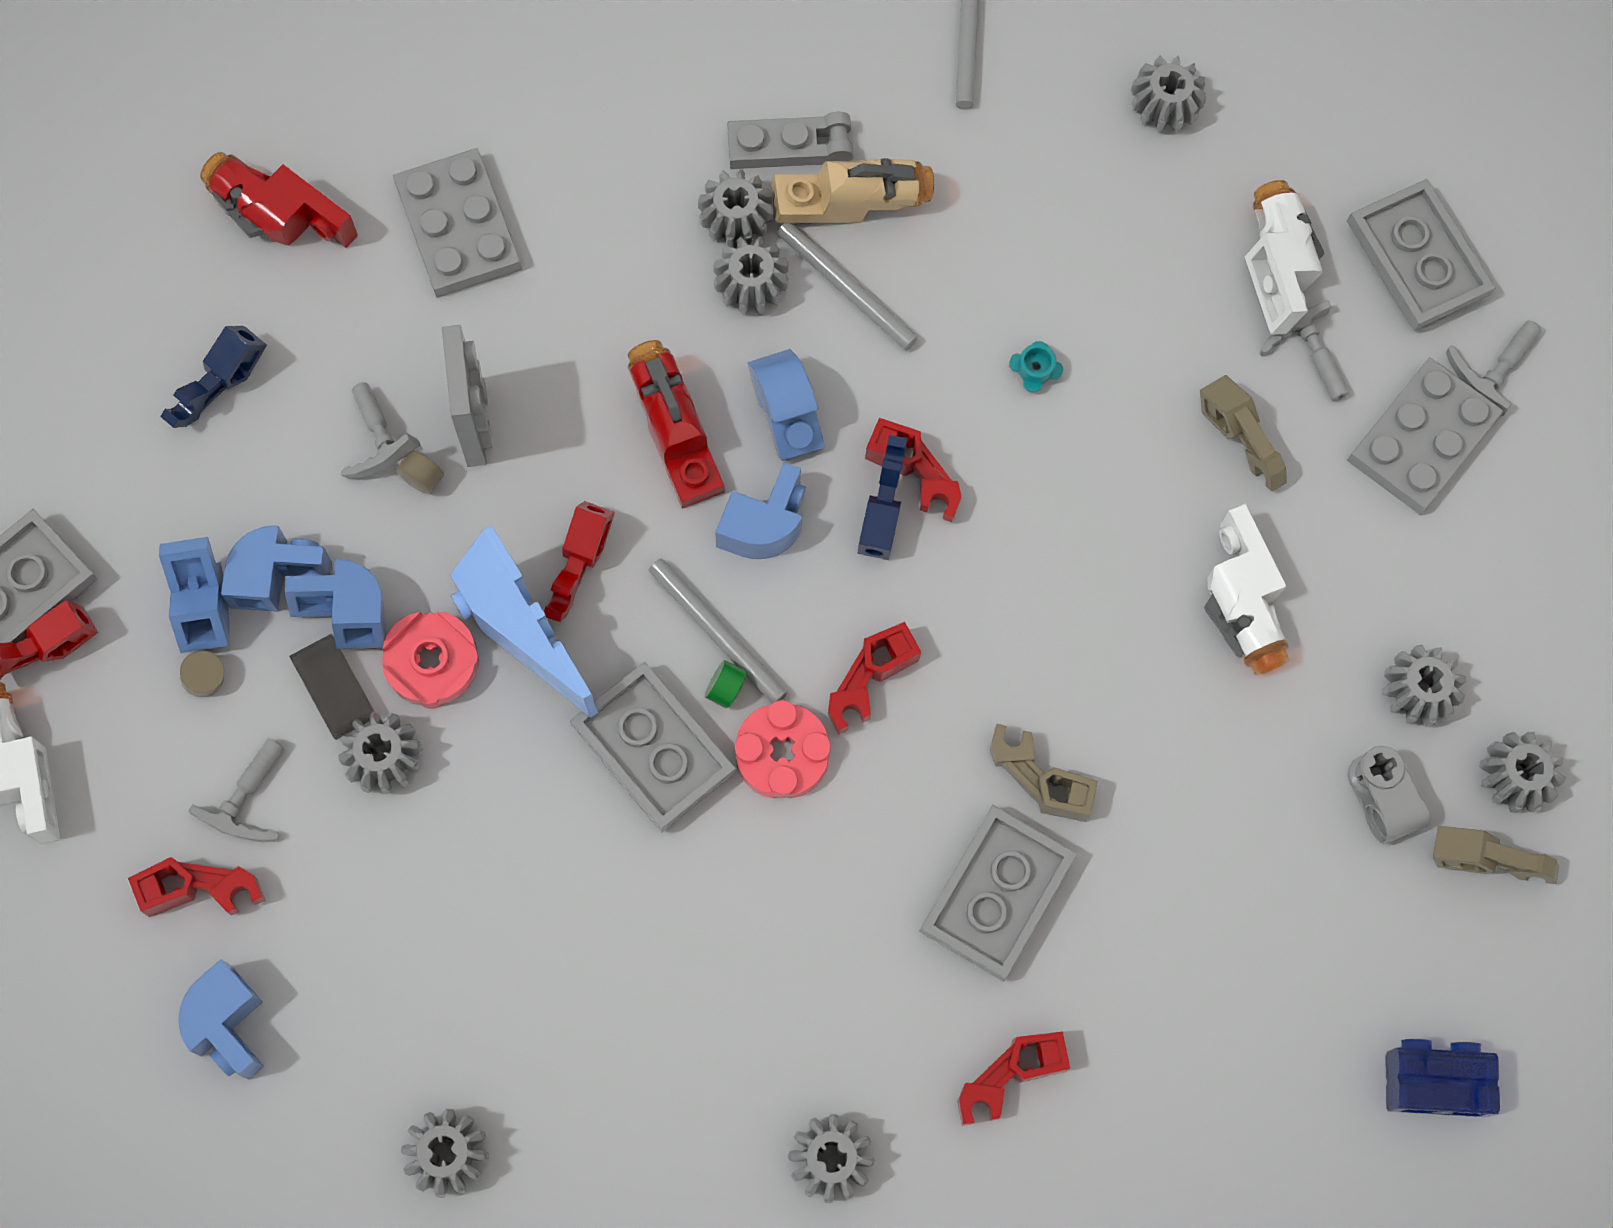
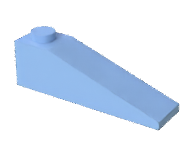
[450,526,598,718]

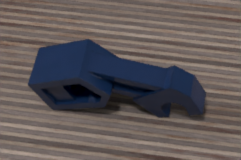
[160,326,267,428]
[857,435,907,560]

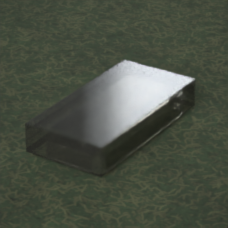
[289,633,375,740]

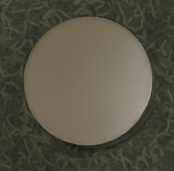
[396,450,444,494]
[180,651,224,697]

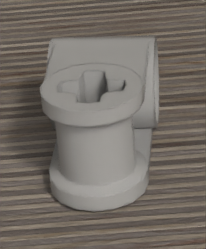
[1348,746,1430,844]

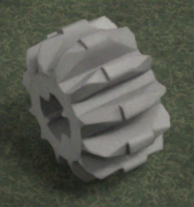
[1131,55,1206,133]
[698,168,774,247]
[713,236,789,315]
[1382,645,1466,727]
[338,712,423,794]
[1479,732,1566,813]
[401,1108,489,1198]
[788,1114,875,1203]

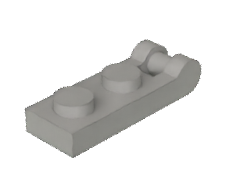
[727,111,853,169]

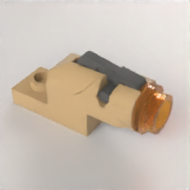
[771,158,934,223]

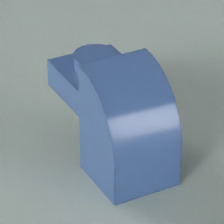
[747,349,825,461]
[715,462,806,559]
[221,526,332,612]
[159,537,230,653]
[285,559,386,649]
[179,959,264,1080]

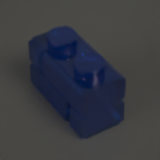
[1385,1039,1500,1117]

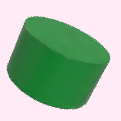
[704,660,746,709]

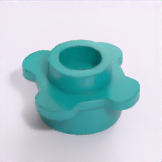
[1009,341,1063,393]

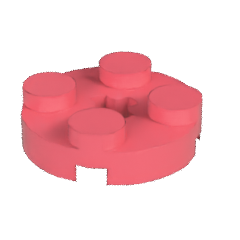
[382,611,480,709]
[734,700,831,799]

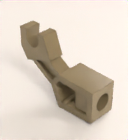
[1200,375,1287,491]
[990,724,1098,822]
[1433,826,1559,884]

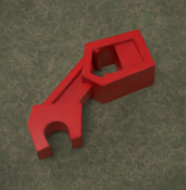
[865,418,962,523]
[544,501,615,622]
[0,600,99,679]
[828,622,921,735]
[128,857,266,917]
[957,1031,1070,1126]

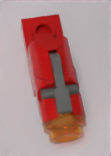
[200,152,358,248]
[627,340,725,508]

